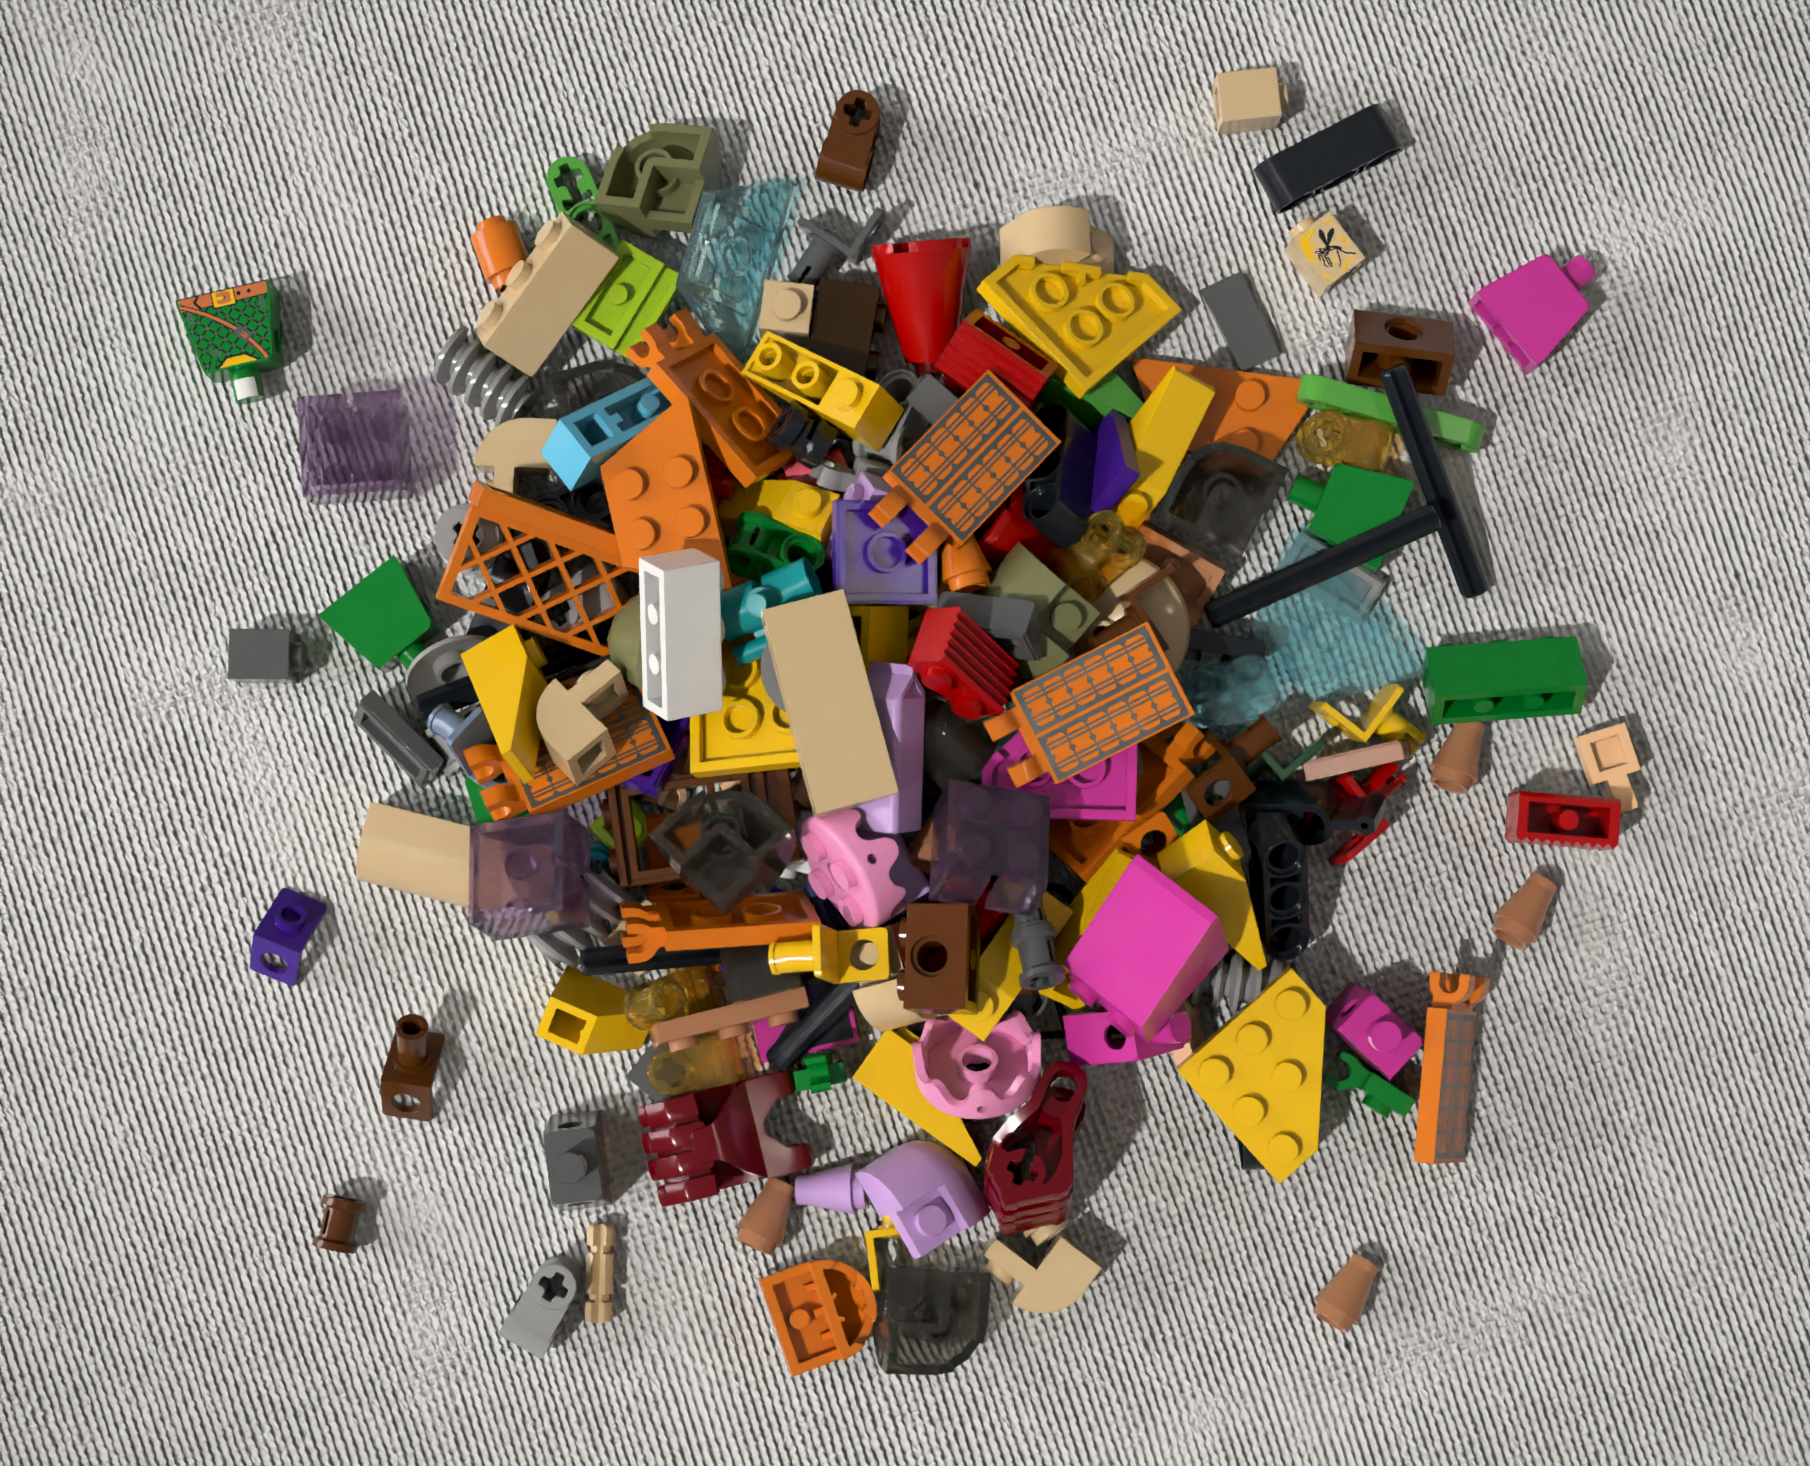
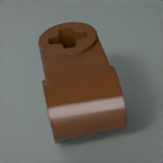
[815,90,881,193]

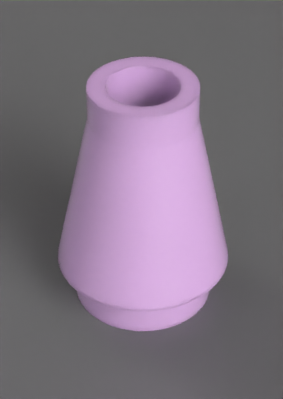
[795,1163,870,1214]

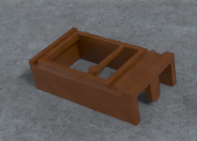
[602,768,807,888]

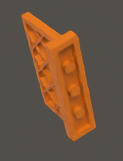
[435,479,640,656]

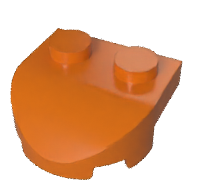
[758,1258,877,1377]

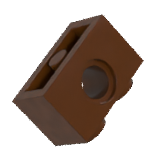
[1345,309,1455,396]
[897,903,981,1015]

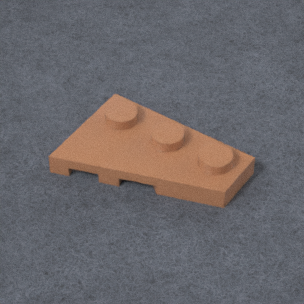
[649,986,809,1053]

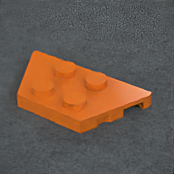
[1131,357,1308,476]
[600,396,735,591]

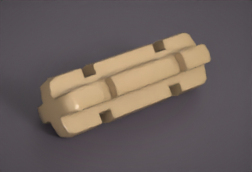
[585,1222,616,1323]

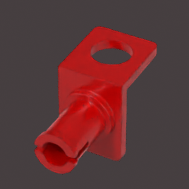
[1326,762,1407,866]

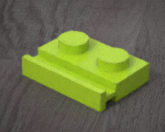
[571,239,686,364]

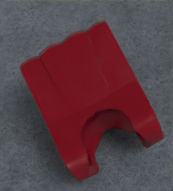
[984,1061,1088,1236]
[638,1070,815,1207]

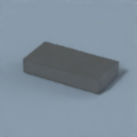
[354,690,444,788]

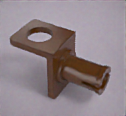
[1088,562,1178,652]
[1185,714,1282,823]
[380,1014,445,1122]

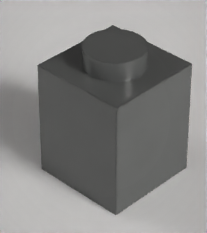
[228,629,307,684]

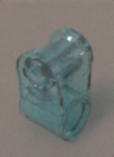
[1183,654,1283,731]

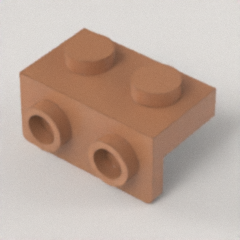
[1122,519,1228,628]

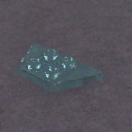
[675,181,798,364]
[1251,529,1424,702]

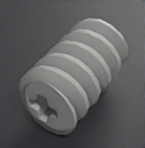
[433,325,543,427]
[434,503,506,579]
[524,862,638,971]
[1190,949,1301,1014]

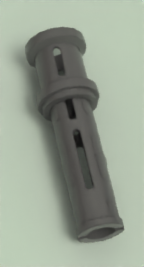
[997,833,1066,991]

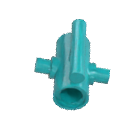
[720,557,823,667]

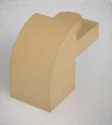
[999,205,1115,274]
[475,418,558,495]
[536,659,629,786]
[851,922,940,1031]
[983,1233,1102,1313]

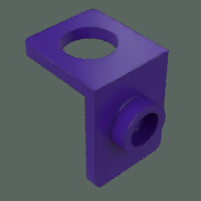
[250,888,327,986]

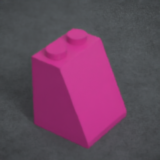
[1063,854,1229,1043]

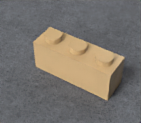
[475,211,620,378]

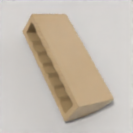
[761,589,899,818]
[356,801,571,927]

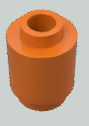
[470,215,529,294]

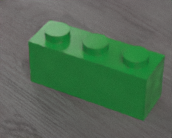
[1421,636,1588,725]

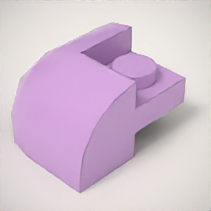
[855,1140,992,1259]

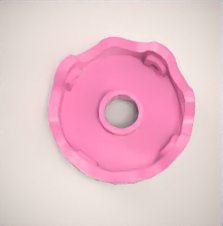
[800,809,907,929]
[912,1009,1042,1119]

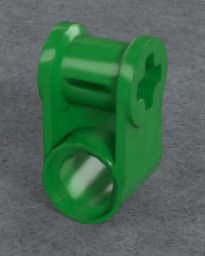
[726,511,826,584]

